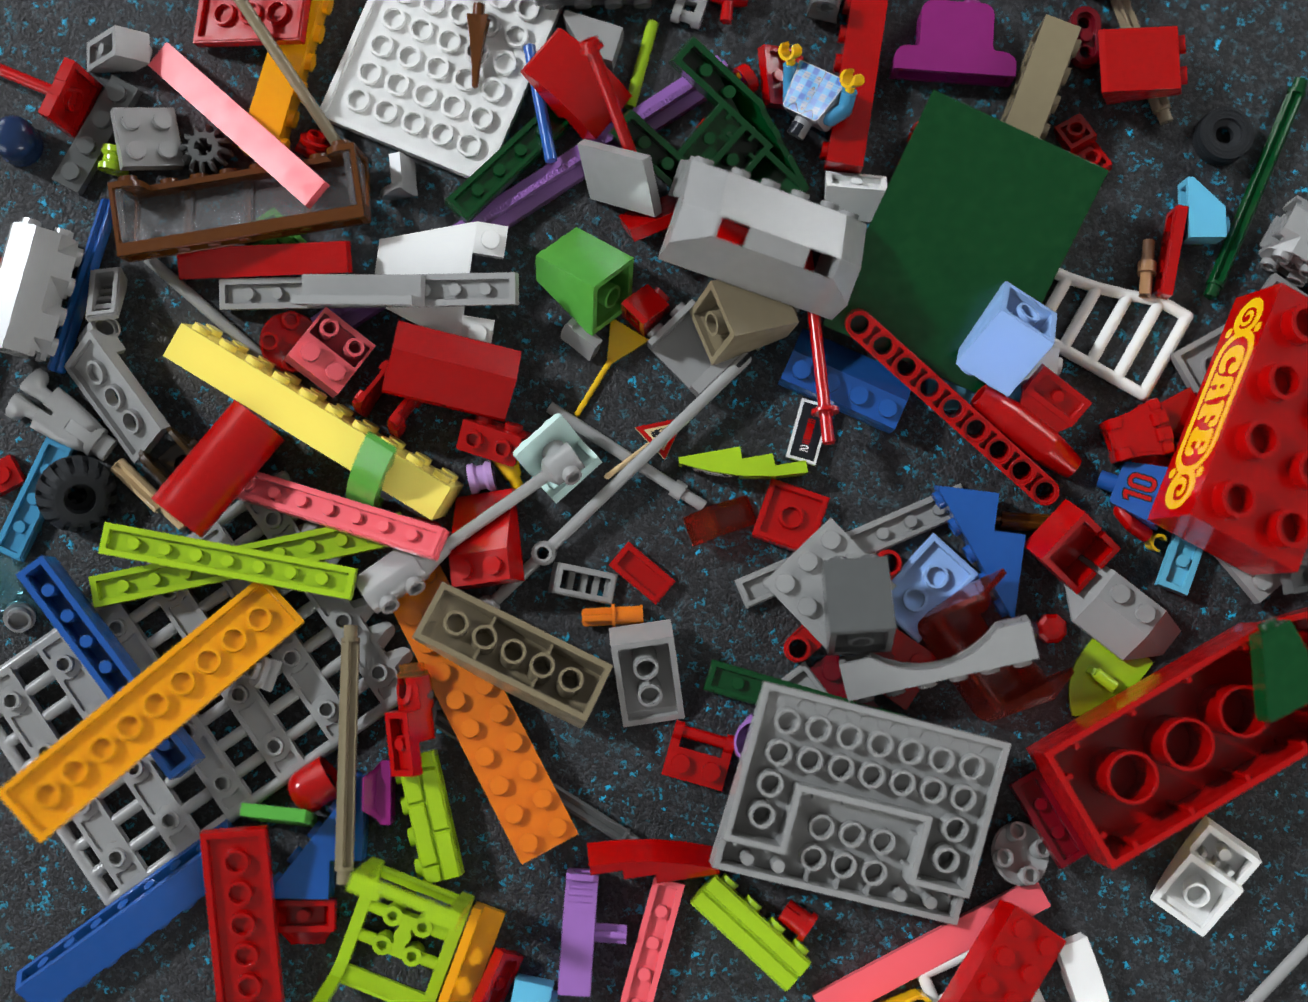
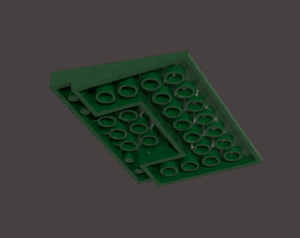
[823,90,1109,393]

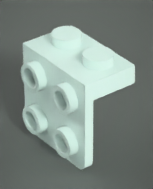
[513,413,602,504]

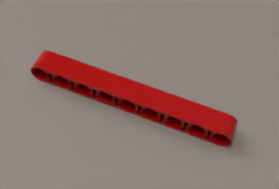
[844,308,1060,506]

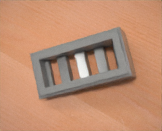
[85,267,128,322]
[548,562,618,605]

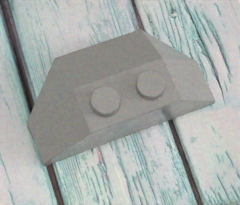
[1064,555,1181,660]

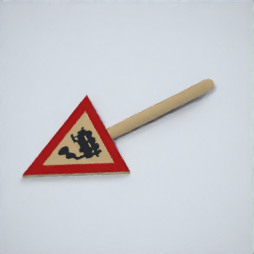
[604,419,677,480]

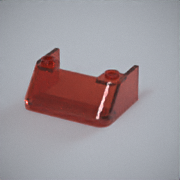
[918,568,1075,722]

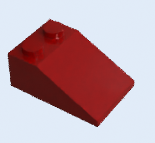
[449,488,525,590]

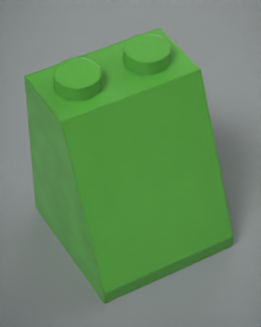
[535,227,634,336]

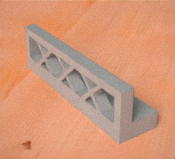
[291,274,425,308]

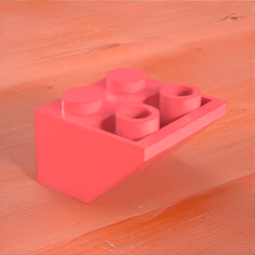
[284,307,376,398]

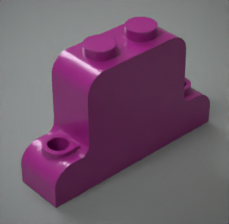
[889,0,1016,87]

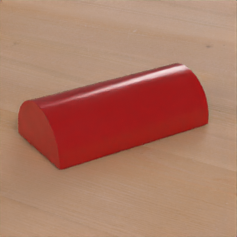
[151,400,284,538]

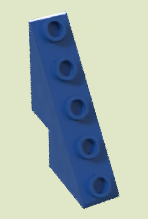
[931,485,1026,618]
[273,771,370,900]

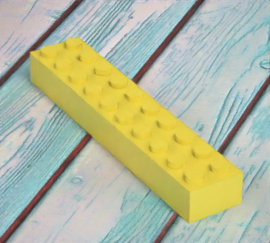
[163,322,464,520]

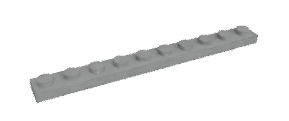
[219,272,519,310]

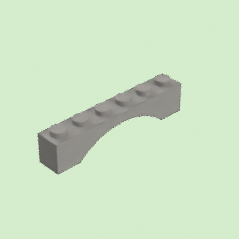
[839,615,1039,703]

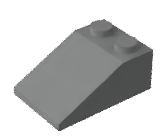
[609,619,685,727]

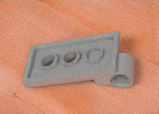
[64,319,171,464]

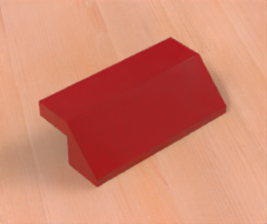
[381,320,522,422]

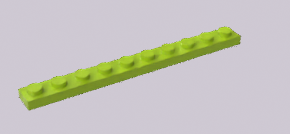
[88,512,402,608]

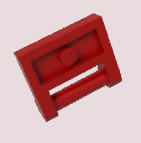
[661,719,735,791]

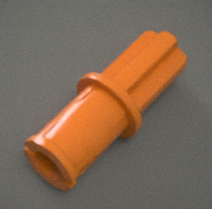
[581,604,644,627]

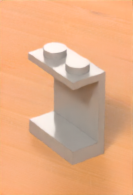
[647,299,740,397]

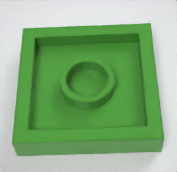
[239,803,318,827]

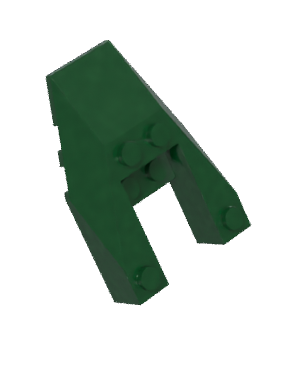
[608,36,809,194]

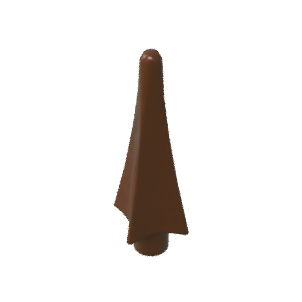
[467,2,490,89]

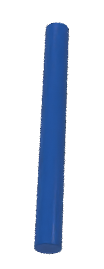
[523,43,557,163]

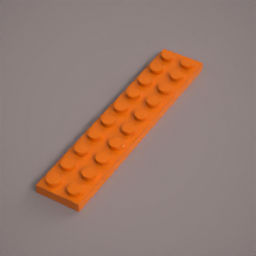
[393,565,578,865]

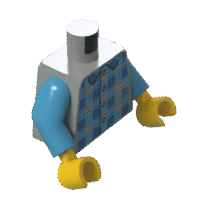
[778,41,865,141]

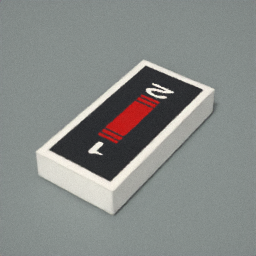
[785,398,822,466]

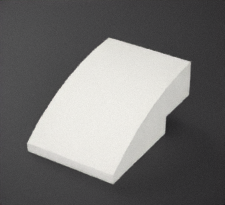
[1150,815,1262,937]

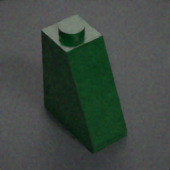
[1249,617,1308,723]

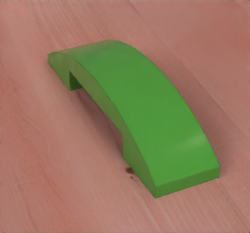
[346,431,397,509]

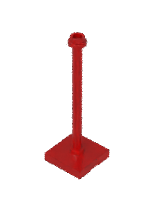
[580,36,678,242]
[0,57,103,138]

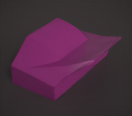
[362,758,396,825]

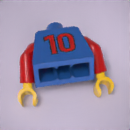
[1096,455,1171,552]

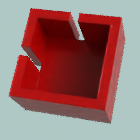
[1024,499,1121,595]

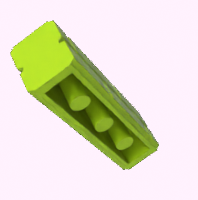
[395,749,465,883]
[690,873,811,992]

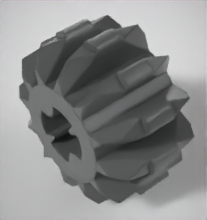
[179,124,234,175]

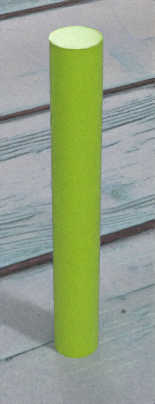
[625,19,659,109]

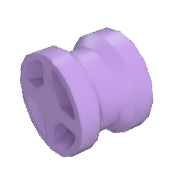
[466,460,497,495]

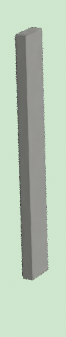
[734,483,963,609]

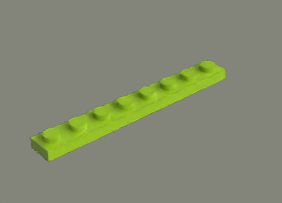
[98,522,358,600]

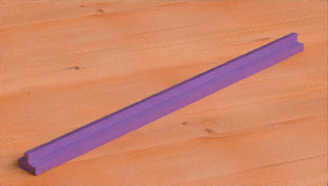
[311,55,728,329]

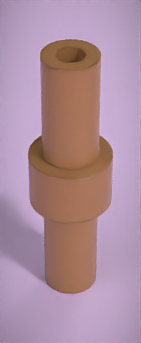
[1137,239,1157,299]

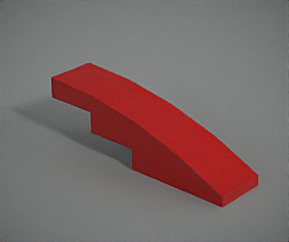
[587,839,720,884]

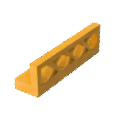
[438,901,506,1002]

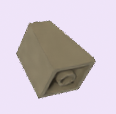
[689,280,799,365]

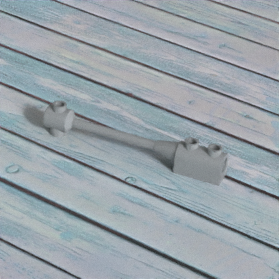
[355,440,585,614]

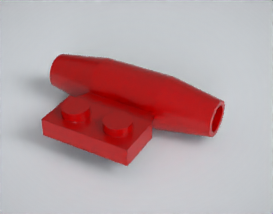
[970,363,1092,478]

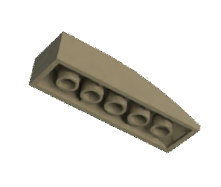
[412,581,613,729]

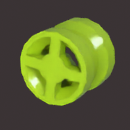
[97,143,129,177]

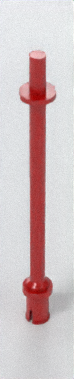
[804,250,840,445]

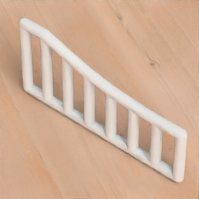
[1045,268,1193,401]

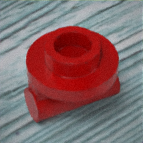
[295,129,330,158]

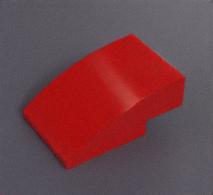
[520,28,632,140]

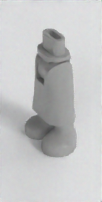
[5,368,118,461]

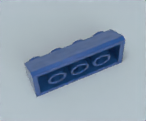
[778,329,911,434]

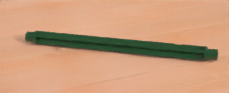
[1203,77,1308,300]

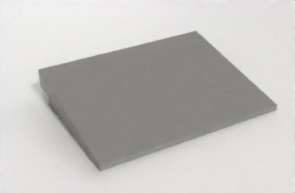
[709,681,1011,925]

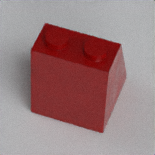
[1098,26,1188,105]

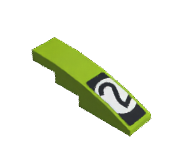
[678,446,808,479]

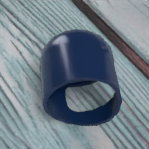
[0,115,44,167]

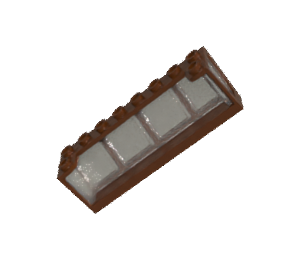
[107,140,371,262]

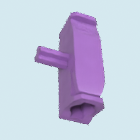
[557,867,627,997]

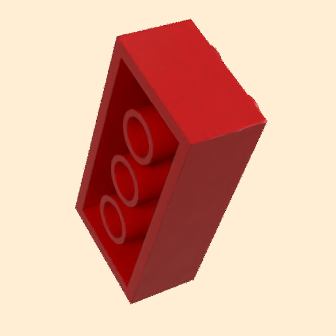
[938,899,1067,1002]

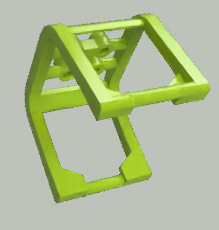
[312,856,475,1002]

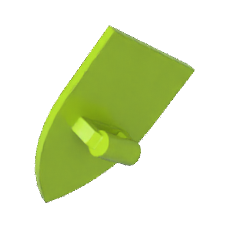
[1068,638,1154,716]

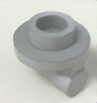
[246,657,283,692]

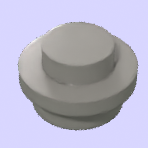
[3,602,37,633]

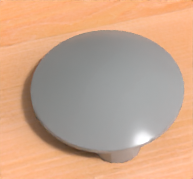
[991,821,1050,886]

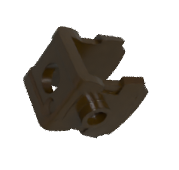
[138,426,199,485]

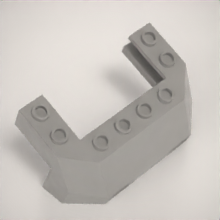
[658,156,867,320]

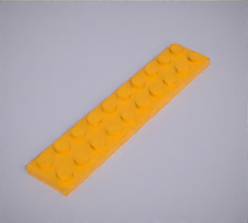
[0,582,305,844]

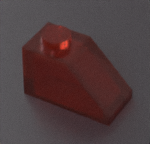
[683,495,757,547]

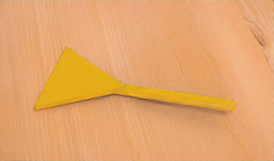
[574,319,649,417]

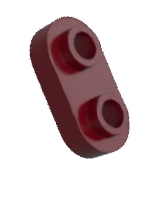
[1068,6,1101,69]

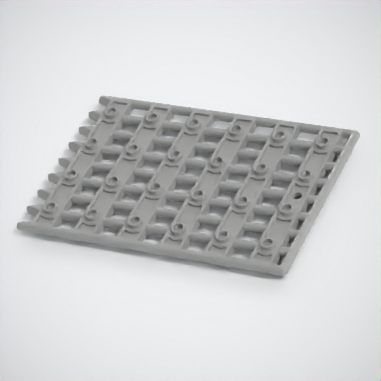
[0,471,424,907]

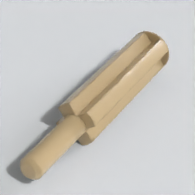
[110,458,186,531]

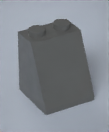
[822,554,896,656]

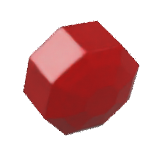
[1034,614,1067,643]

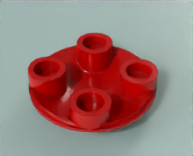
[259,311,313,373]

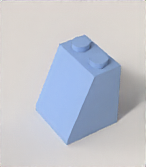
[956,281,1057,397]

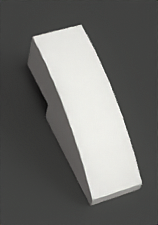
[1057,932,1110,1002]

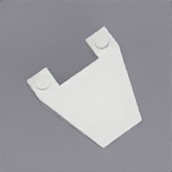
[375,221,508,344]

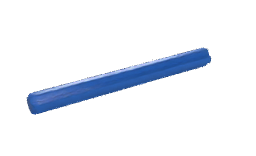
[47,198,119,374]

